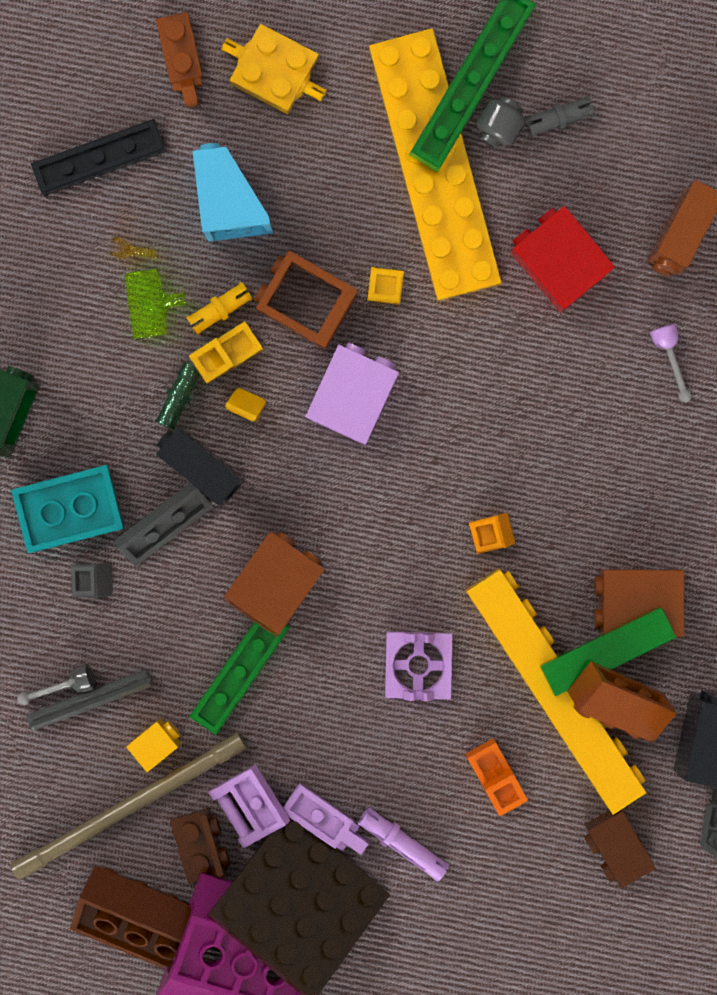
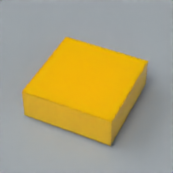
[367,267,404,305]

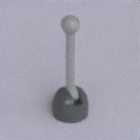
[17,664,96,705]

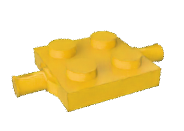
[221,24,327,115]

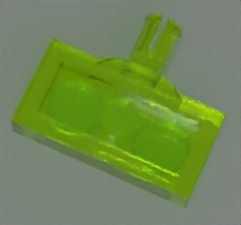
[124,269,187,340]

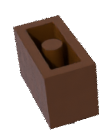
[583,809,656,889]

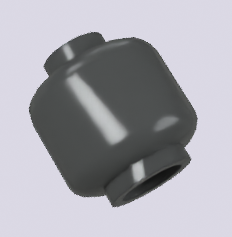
[476,96,526,149]

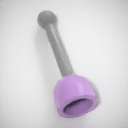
[650,323,692,403]

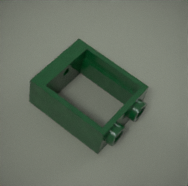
[0,366,41,458]

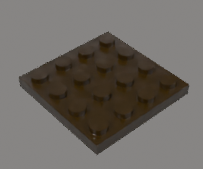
[207,817,390,995]

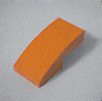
[465,738,528,816]

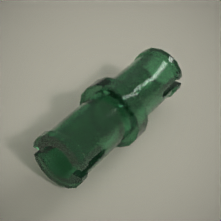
[155,362,200,430]

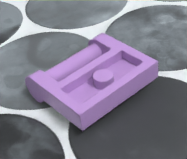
[208,764,290,848]

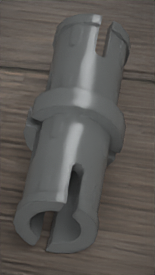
[525,96,595,137]

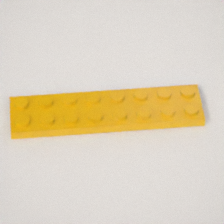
[369,28,501,302]

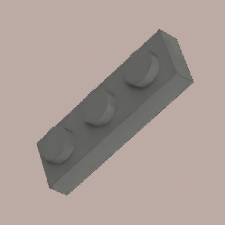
[114,482,213,567]

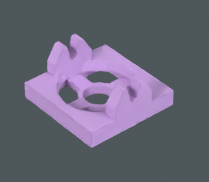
[385,631,452,701]

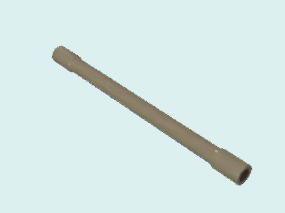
[10,732,248,880]

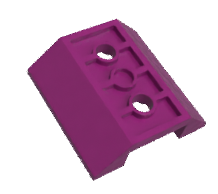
[156,872,301,995]

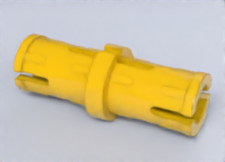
[186,282,253,335]

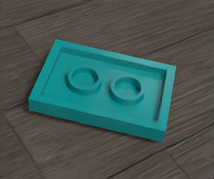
[11,465,125,554]

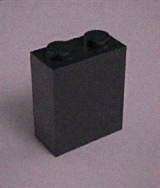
[156,428,245,506]
[673,690,717,788]

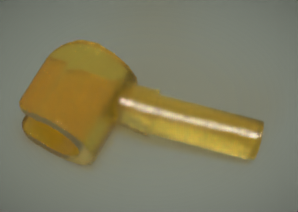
[108,237,157,259]

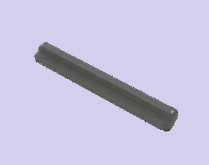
[27,670,153,731]

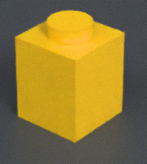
[126,718,182,772]

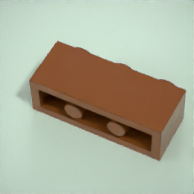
[567,661,677,743]

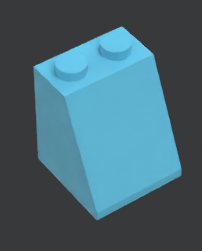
[192,143,274,242]

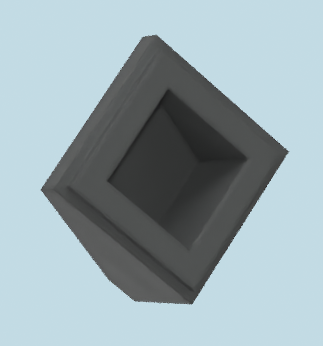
[71,563,113,598]

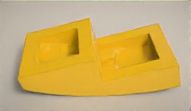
[189,321,264,384]

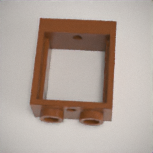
[254,250,358,350]

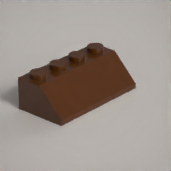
[70,865,191,969]

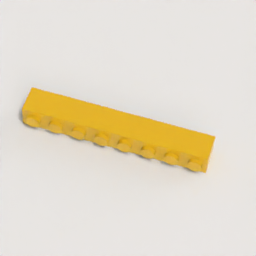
[465,568,646,815]

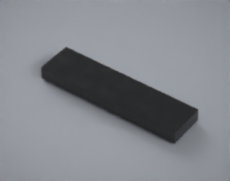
[31,119,167,196]

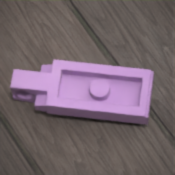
[283,782,369,855]

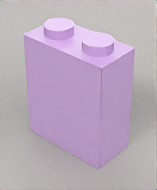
[305,343,399,446]

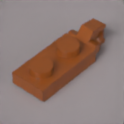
[156,12,204,108]

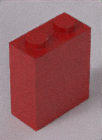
[510,206,615,313]

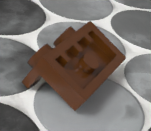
[170,808,231,884]

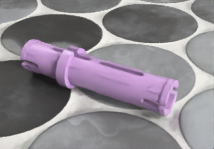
[357,807,449,882]

